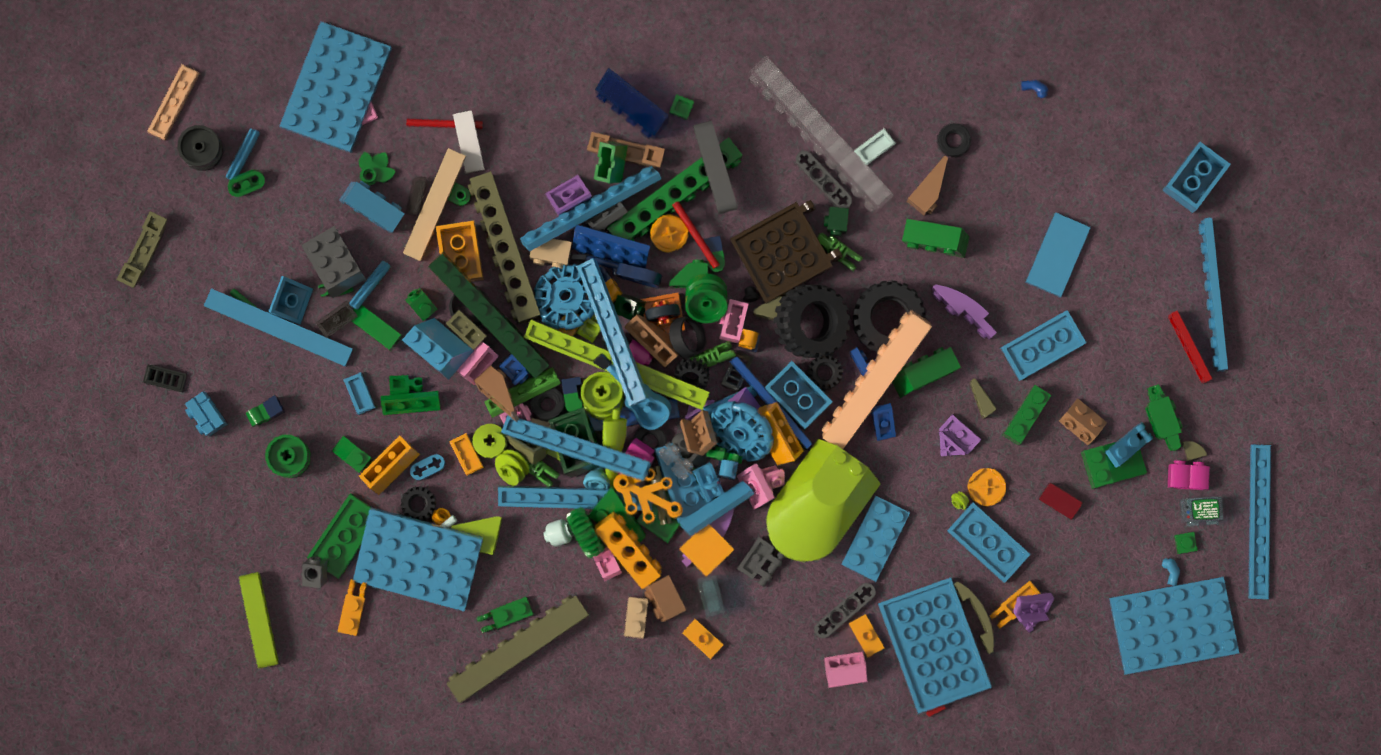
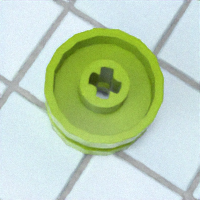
[581,372,624,420]

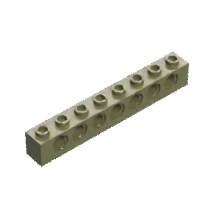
[468,172,540,324]

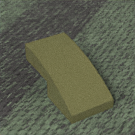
[446,310,486,350]

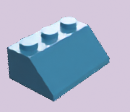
[402,318,474,380]

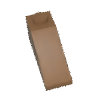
[907,156,948,215]
[624,314,678,367]
[474,365,519,422]

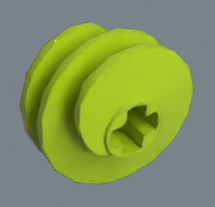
[473,424,508,458]
[495,450,530,486]

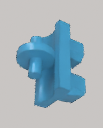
[693,462,724,502]

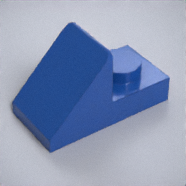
[849,348,875,376]
[871,403,896,441]

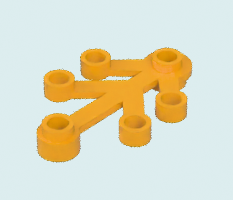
[613,468,683,524]

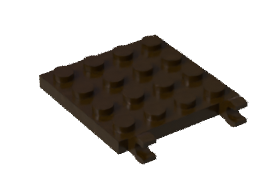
[730,200,843,304]

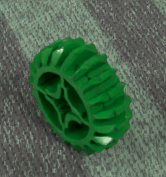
[567,507,604,558]

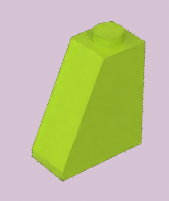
[451,516,502,556]

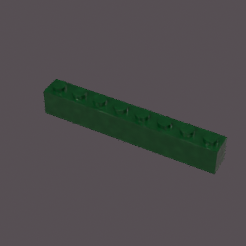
[428,251,549,378]

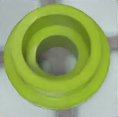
[951,491,969,510]

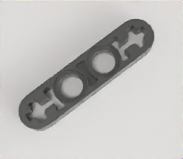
[795,151,852,208]
[814,583,876,638]

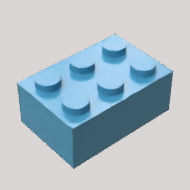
[1162,142,1231,213]
[765,361,833,430]

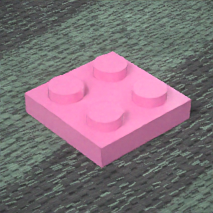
[737,464,774,510]

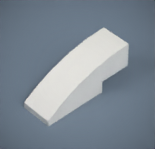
[453,110,485,173]

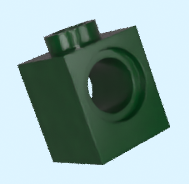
[614,294,646,320]

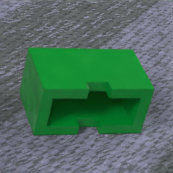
[594,141,628,184]

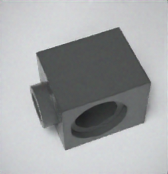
[302,557,328,588]

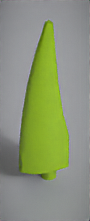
[603,408,627,489]

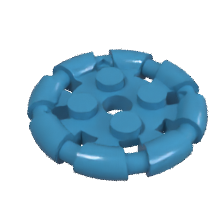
[534,264,595,330]
[710,401,774,462]

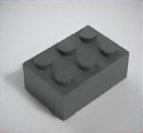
[301,226,366,298]

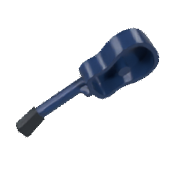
[570,254,663,289]

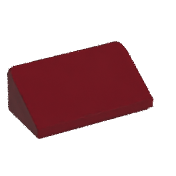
[1038,483,1083,520]

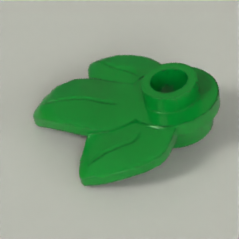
[359,152,395,186]

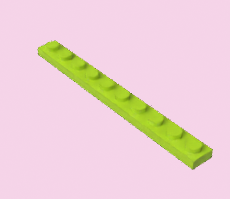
[524,320,710,410]

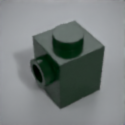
[824,207,849,236]

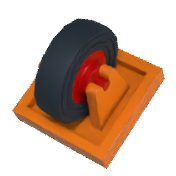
[641,292,685,334]

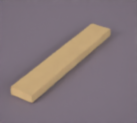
[403,148,466,261]

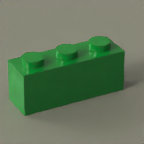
[1002,385,1051,445]

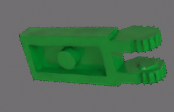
[477,597,533,633]

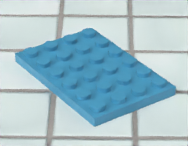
[280,22,392,153]
[353,507,483,611]
[1109,577,1239,675]
[878,578,992,714]

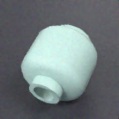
[544,519,574,547]

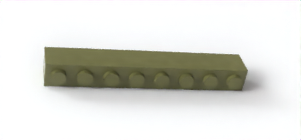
[447,595,589,703]

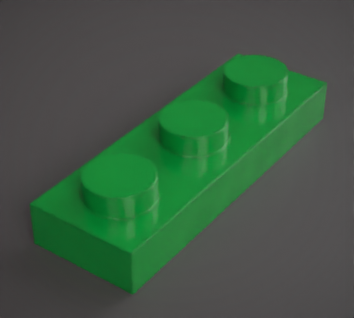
[381,391,441,415]

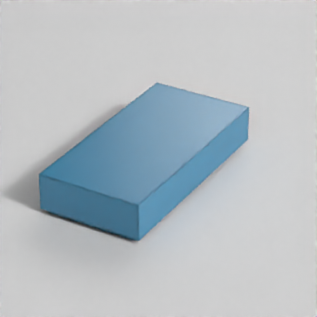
[343,372,376,415]

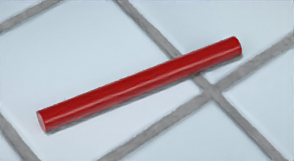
[406,119,483,129]
[672,201,720,269]

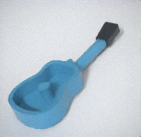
[593,353,672,430]

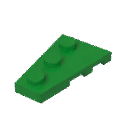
[588,485,646,551]

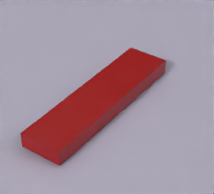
[1168,310,1212,383]

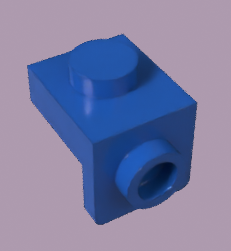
[499,354,529,385]

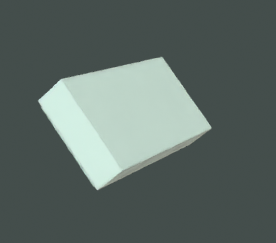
[854,129,896,167]

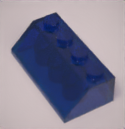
[595,68,669,140]

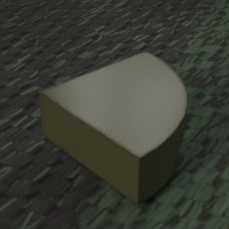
[1182,441,1207,461]

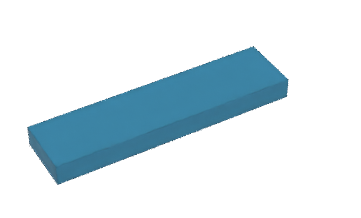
[679,481,754,536]

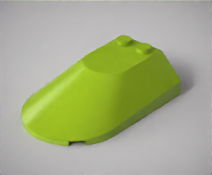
[766,439,881,562]

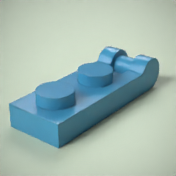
[1105,422,1153,467]

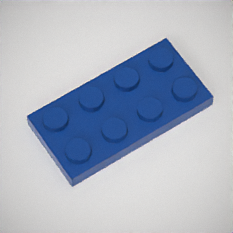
[572,225,650,269]

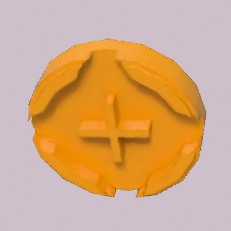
[650,214,688,253]
[967,468,1006,506]

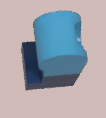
[716,460,738,481]

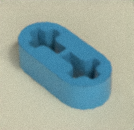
[410,454,445,481]

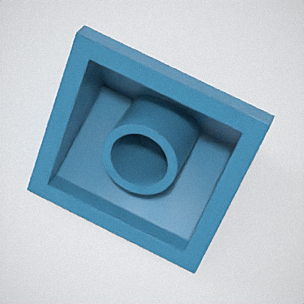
[269,276,313,324]

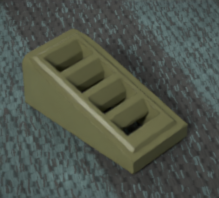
[970,378,997,419]
[505,435,547,465]

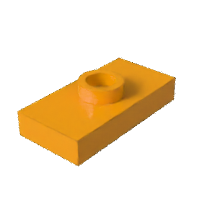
[449,433,484,476]
[849,614,884,658]
[682,619,723,659]

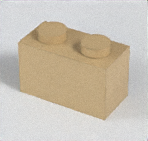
[530,239,572,269]
[624,597,648,638]

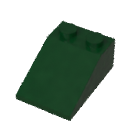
[548,407,600,478]

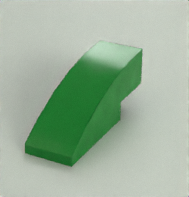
[346,305,403,351]

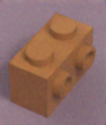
[645,575,686,622]

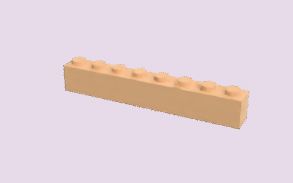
[822,310,932,449]

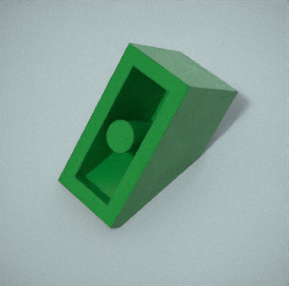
[669,260,708,288]
[332,436,374,474]

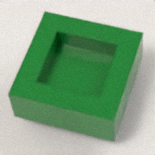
[669,95,694,120]
[1174,532,1198,554]

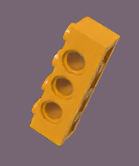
[594,512,662,589]

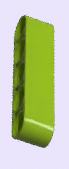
[239,572,279,669]

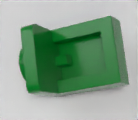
[405,288,438,321]

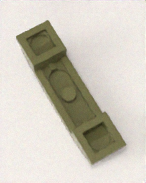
[117,211,168,288]
[953,582,994,654]

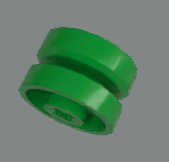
[685,274,727,323]
[265,435,311,478]

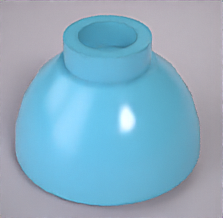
[583,467,610,489]

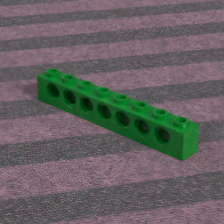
[607,137,743,241]

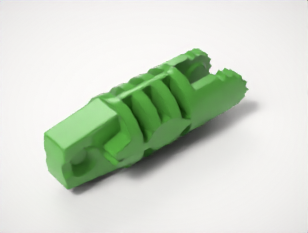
[817,233,863,272]
[690,341,736,367]
[516,450,560,487]

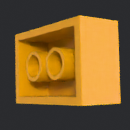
[436,221,484,282]

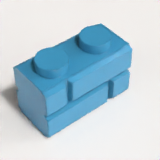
[185,391,227,437]

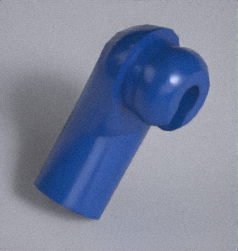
[1021,80,1048,98]

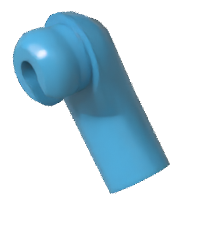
[1162,558,1180,586]

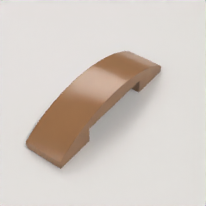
[587,132,665,168]

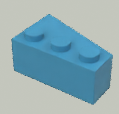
[339,181,405,233]

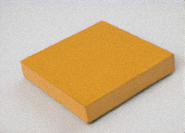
[680,524,734,577]

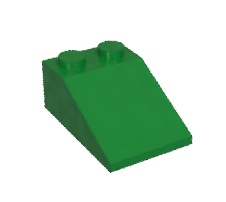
[1081,442,1147,489]

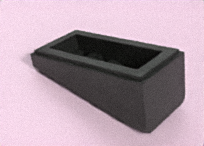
[721,350,754,392]
[143,364,187,393]

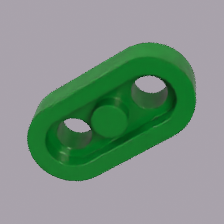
[228,169,265,197]
[448,182,471,206]

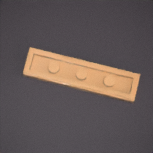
[147,65,200,140]

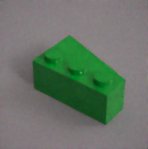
[902,219,970,258]
[892,347,961,398]

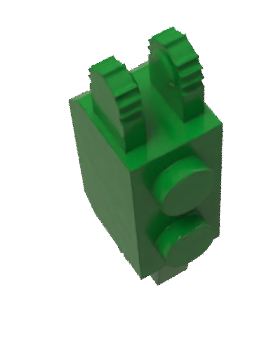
[1145,384,1183,451]

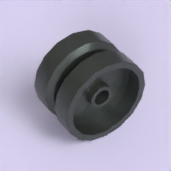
[177,125,224,171]

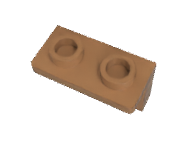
[1059,398,1107,445]
[680,410,717,456]

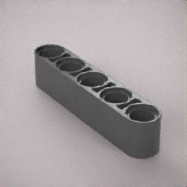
[693,120,737,214]

